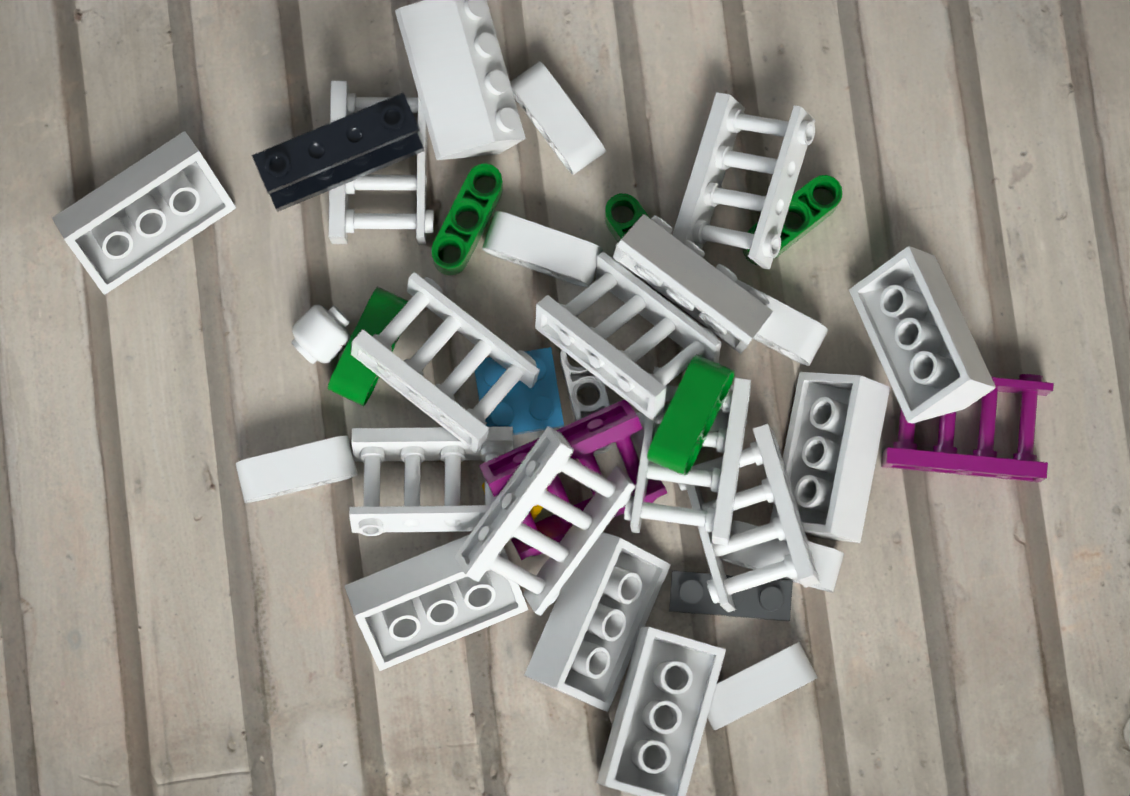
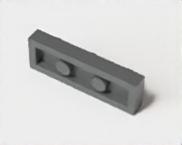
[669,571,793,622]

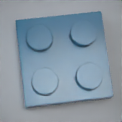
[475,347,564,435]

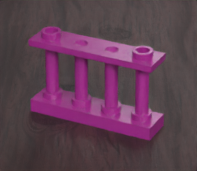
[881,374,1054,482]
[479,399,667,560]

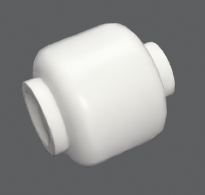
[291,305,351,364]

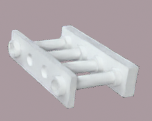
[329,81,434,245]
[672,92,815,270]
[535,252,721,421]
[351,272,540,453]
[624,367,751,546]
[678,424,820,612]
[454,426,636,616]
[349,427,513,536]

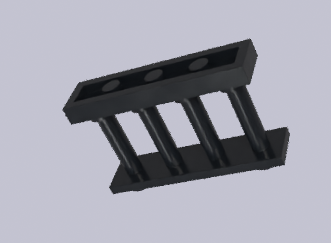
[252,92,424,212]

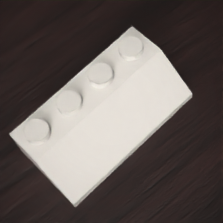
[395,0,526,160]
[52,131,236,295]
[613,214,773,354]
[849,246,996,424]
[770,372,890,543]
[524,532,671,712]
[345,534,528,671]
[596,627,726,796]

